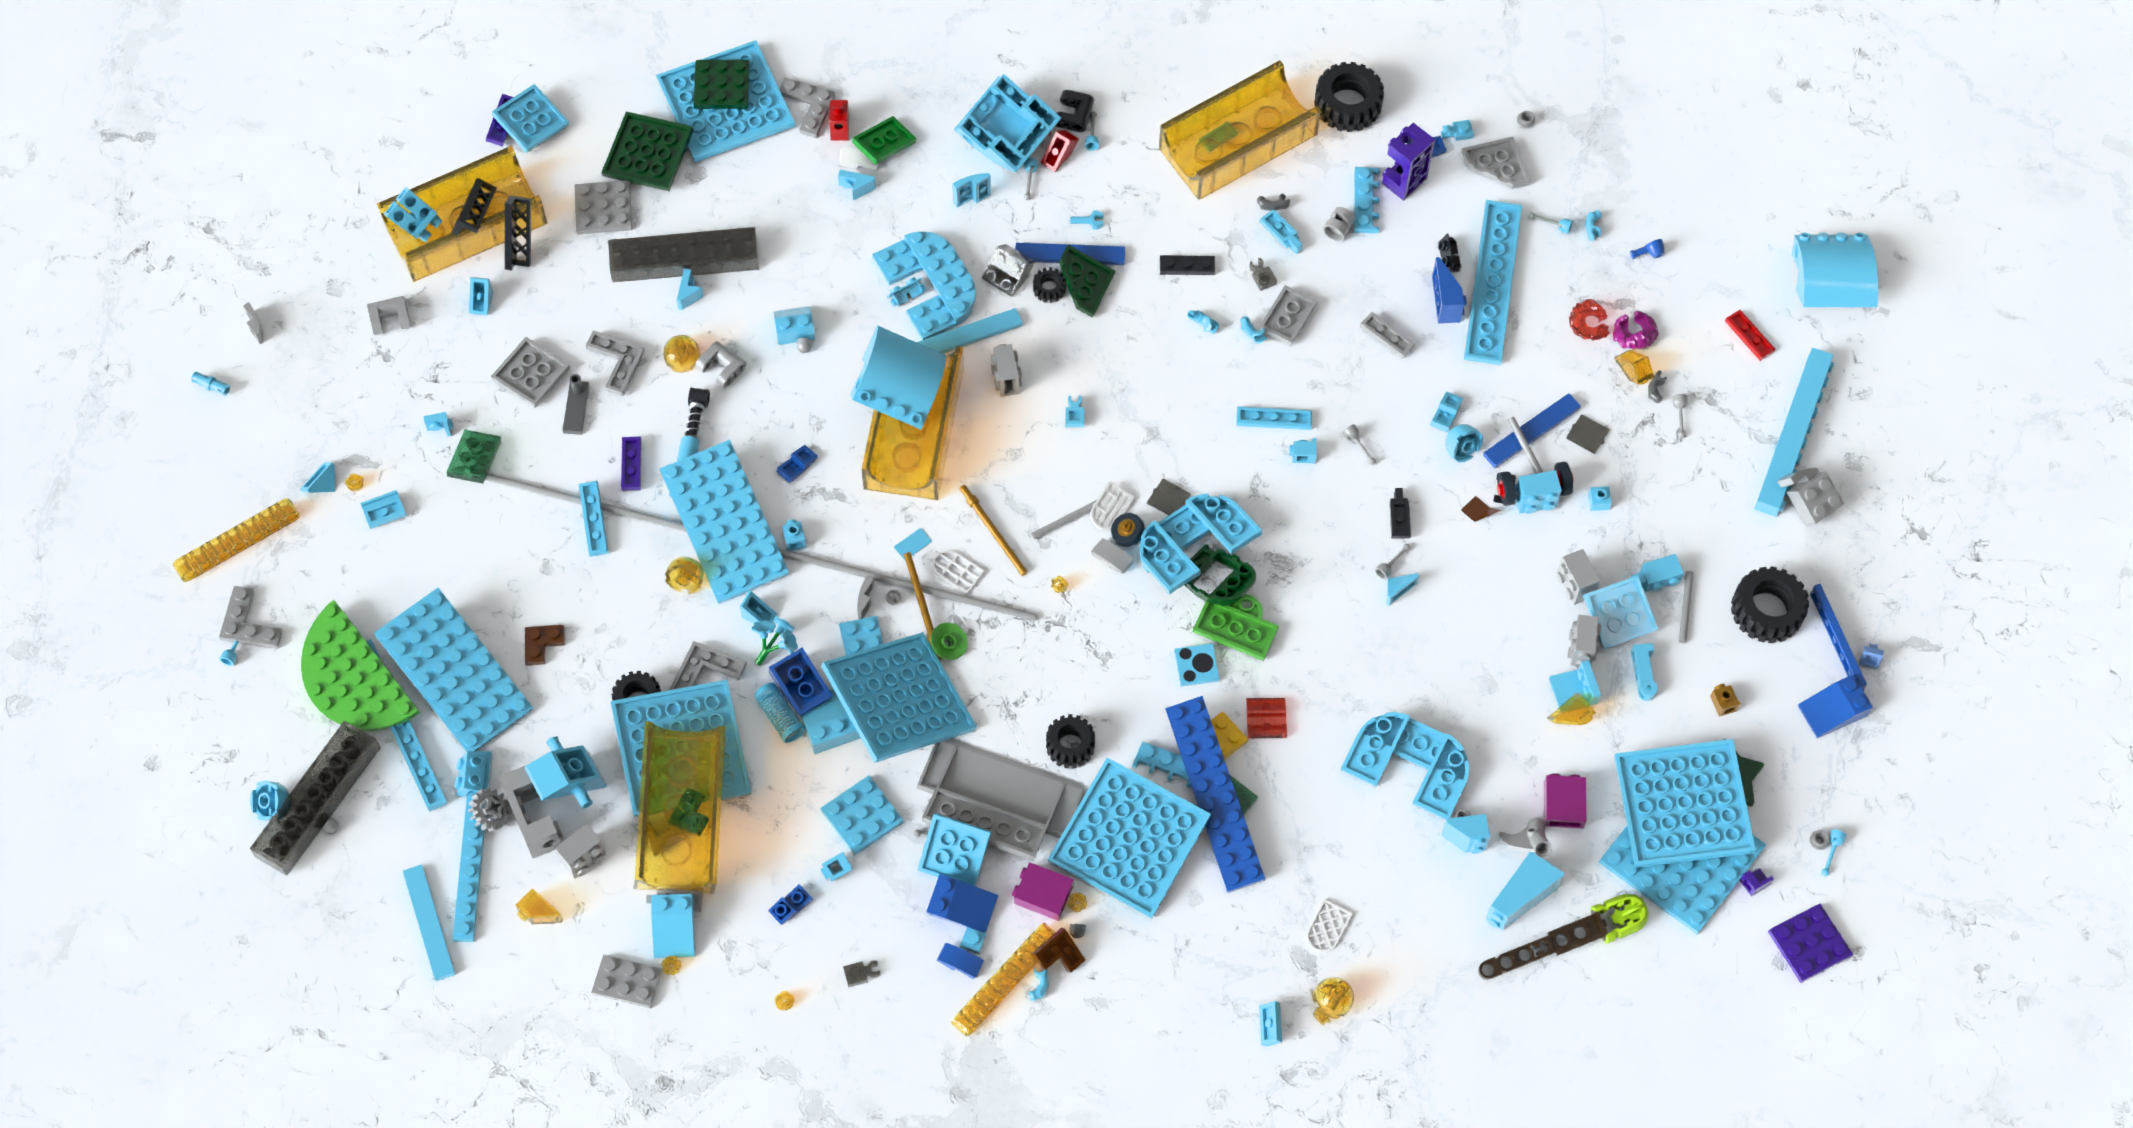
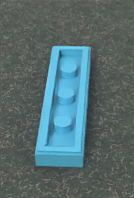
[1236,406,1312,430]
[579,481,609,557]

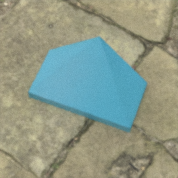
[300,462,335,493]
[1386,573,1419,606]

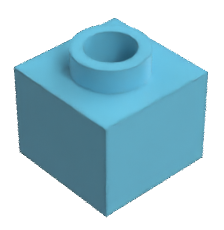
[1588,486,1611,511]

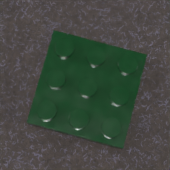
[693,60,750,109]

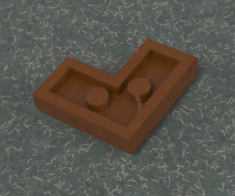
[525,625,565,666]
[1032,928,1086,973]

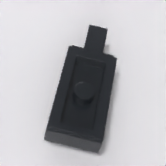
[1389,488,1411,539]

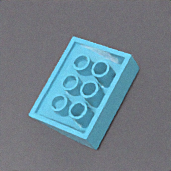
[800,689,861,754]

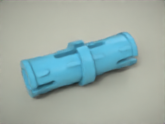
[191,371,230,396]

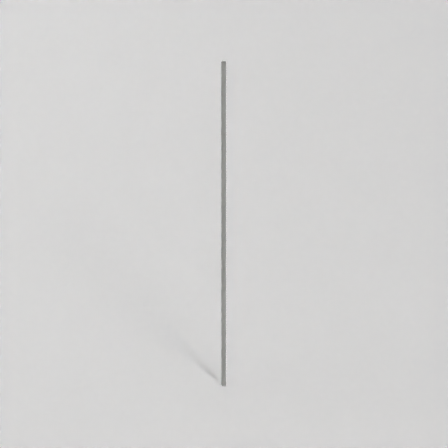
[470,469,1037,621]

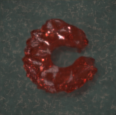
[1568,299,1610,341]

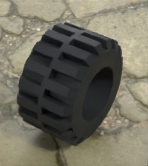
[611,671,661,700]
[1046,714,1095,769]

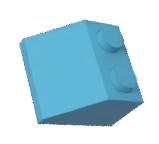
[773,306,815,345]
[1442,814,1490,854]

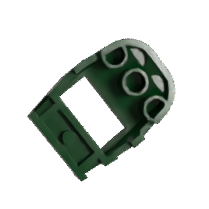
[1184,544,1256,606]

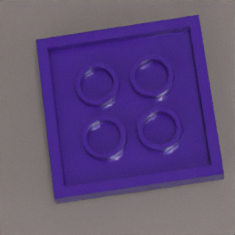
[1768,903,1853,983]

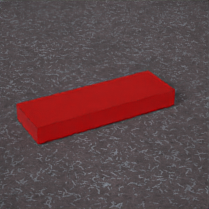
[1725,309,1775,361]

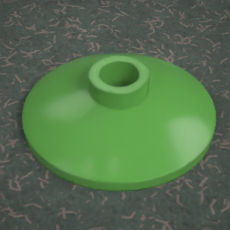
[931,623,968,660]

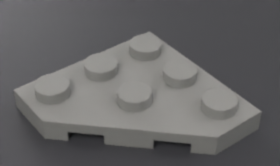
[1461,136,1531,189]

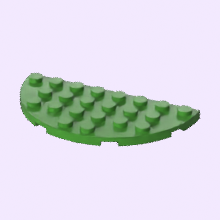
[301,600,421,731]

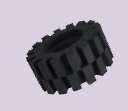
[1033,267,1066,303]

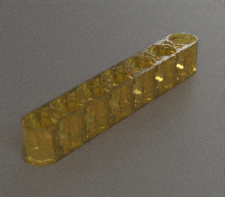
[173,498,300,582]
[951,923,1056,1037]

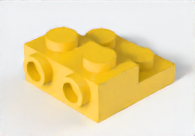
[1211,711,1248,760]

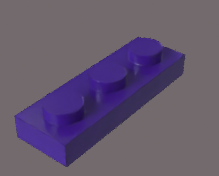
[486,94,513,147]
[621,436,642,491]

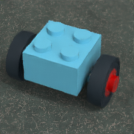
[1497,461,1574,514]

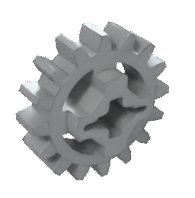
[468,788,511,832]

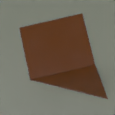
[1461,496,1501,522]

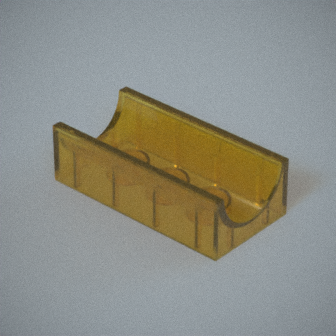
[1159,60,1321,200]
[376,145,548,282]
[861,346,964,500]
[633,721,726,894]

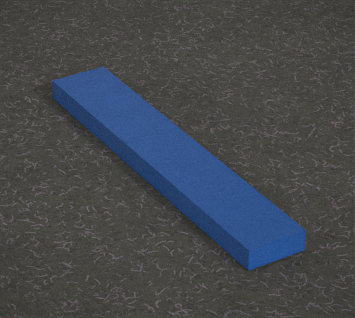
[1015,242,1125,265]
[1483,393,1581,468]
[1810,584,1867,691]

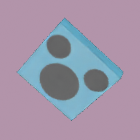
[1174,643,1219,687]

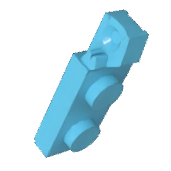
[1259,209,1302,254]

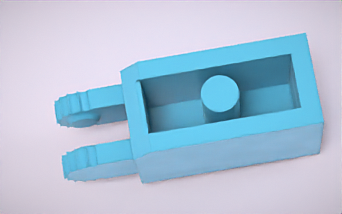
[1630,554,1684,592]

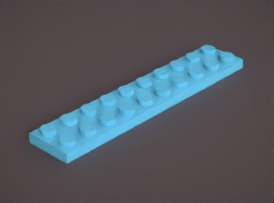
[1464,200,1522,365]

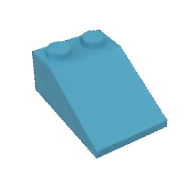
[651,894,695,958]

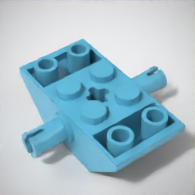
[524,736,607,809]

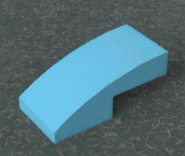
[1430,391,1463,432]

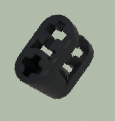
[1055,90,1095,132]

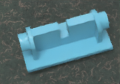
[887,277,926,307]

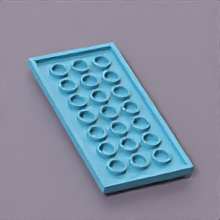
[659,439,789,604]
[374,587,533,752]

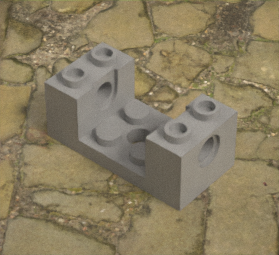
[499,765,564,859]

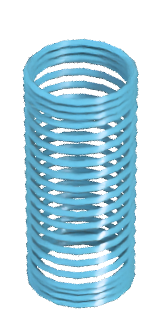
[754,682,805,743]

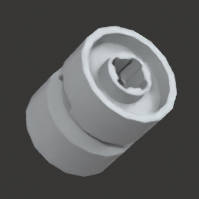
[1323,207,1355,241]

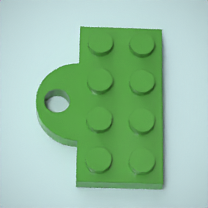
[1192,594,1279,661]

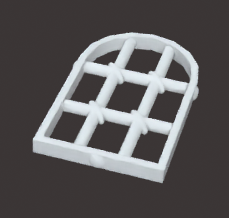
[933,550,985,594]

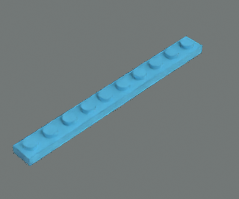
[367,639,448,812]
[453,751,492,942]

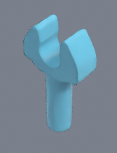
[1070,210,1104,230]

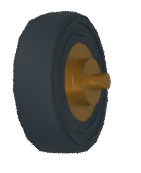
[1111,513,1145,547]

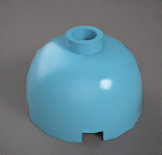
[1445,424,1483,463]
[250,781,290,821]

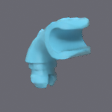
[1585,210,1602,241]
[1187,310,1219,334]
[1240,316,1267,344]
[1029,968,1049,1001]

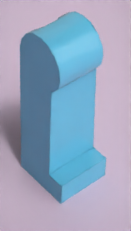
[1631,643,1658,701]

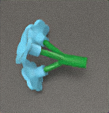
[751,616,798,666]

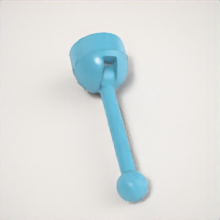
[219,641,239,666]
[1821,830,1847,876]

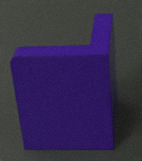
[1739,868,1774,897]

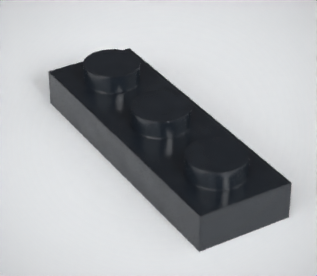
[1160,255,1215,275]

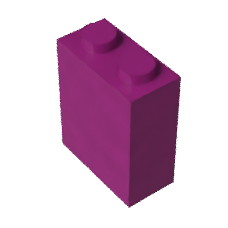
[1544,773,1587,829]
[1012,862,1074,921]

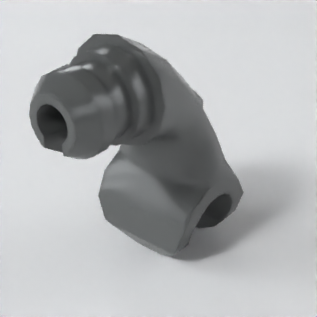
[1257,193,1290,211]
[1648,370,1667,403]

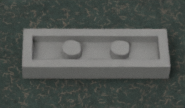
[1360,312,1415,359]

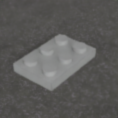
[1259,285,1318,346]
[591,954,662,1009]

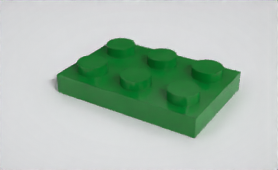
[852,116,917,165]

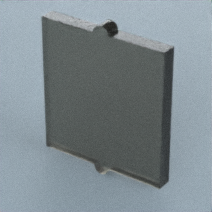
[1566,414,1610,454]
[1147,478,1191,516]

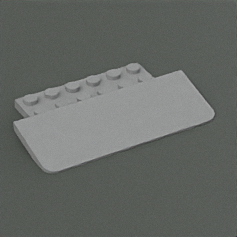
[917,739,1084,861]

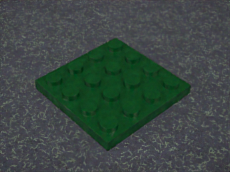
[601,111,694,192]

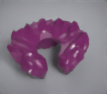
[1613,310,1659,350]

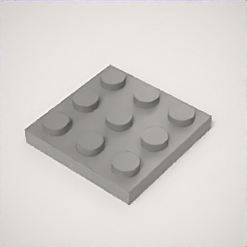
[574,180,632,235]
[490,337,570,408]

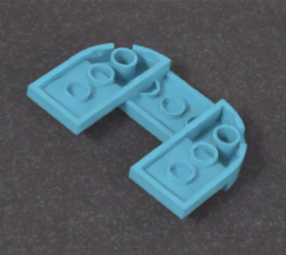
[872,232,976,340]
[1139,493,1262,595]
[1341,712,1469,820]

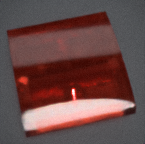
[1246,698,1287,738]

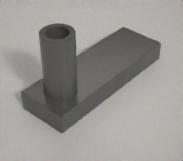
[562,374,590,435]

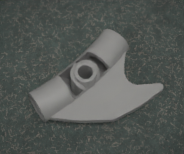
[1499,818,1552,858]

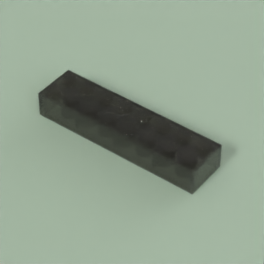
[608,227,759,283]
[249,721,381,876]

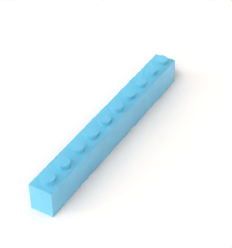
[1754,347,1834,517]

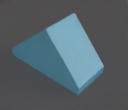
[469,277,493,315]
[740,591,777,623]

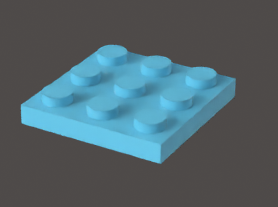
[492,84,569,153]
[1583,576,1659,650]
[820,775,904,856]
[917,813,992,886]

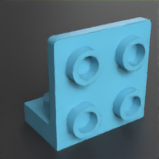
[1549,660,1601,712]

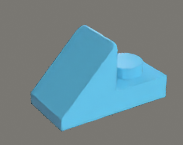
[838,170,876,200]
[677,269,704,310]

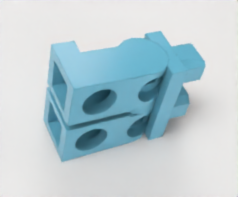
[384,187,442,242]

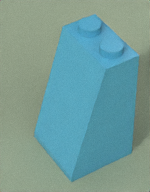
[1486,852,1565,930]

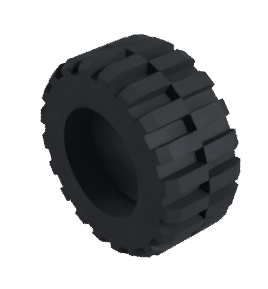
[1314,62,1384,132]
[1731,566,1809,643]

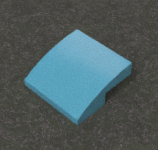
[952,173,991,208]

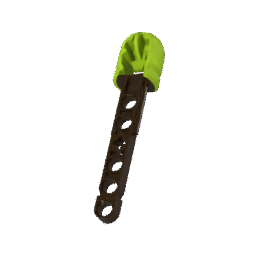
[1478,894,1649,980]

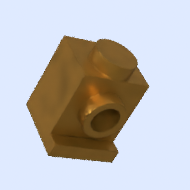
[1710,684,1741,717]

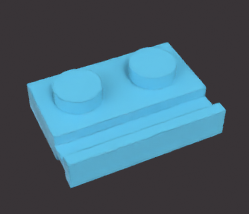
[360,490,406,529]

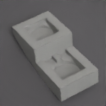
[243,302,263,344]
[1777,468,1819,487]
[1091,538,1135,574]
[857,575,874,619]

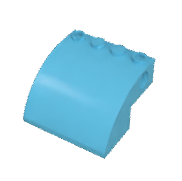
[954,74,1061,172]
[1792,233,1878,307]
[850,325,946,429]

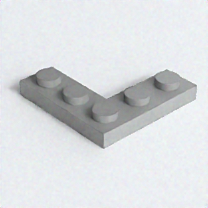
[779,77,835,138]
[586,330,645,396]
[219,586,282,649]
[669,641,747,690]

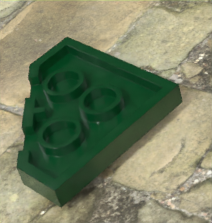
[1058,244,1116,317]

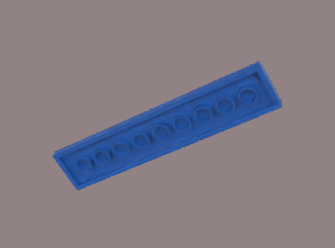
[1165,696,1266,893]

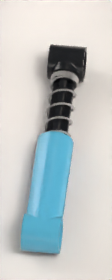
[669,387,710,497]

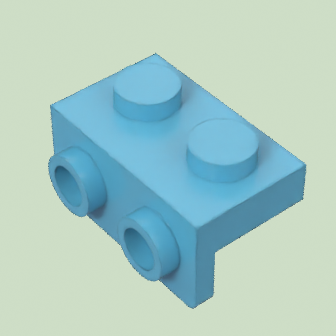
[455,751,486,797]

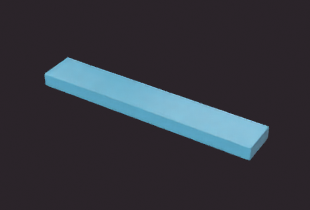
[917,308,1022,354]
[403,864,455,981]

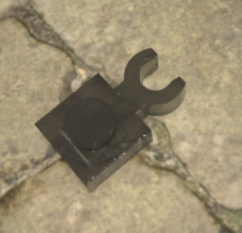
[1249,258,1277,291]
[843,960,881,988]

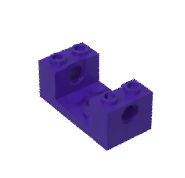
[1382,122,1435,201]

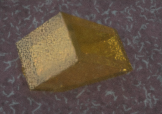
[1614,350,1654,385]
[1547,693,1596,726]
[515,888,563,925]

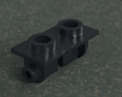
[1438,233,1462,272]

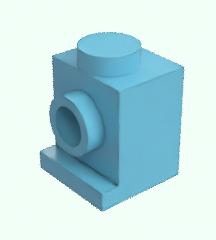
[1289,438,1317,464]
[782,519,806,551]
[820,852,853,881]

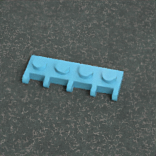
[1354,167,1380,234]
[1132,741,1191,788]

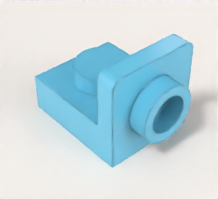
[423,412,454,437]

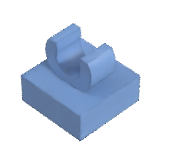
[1859,643,1884,669]

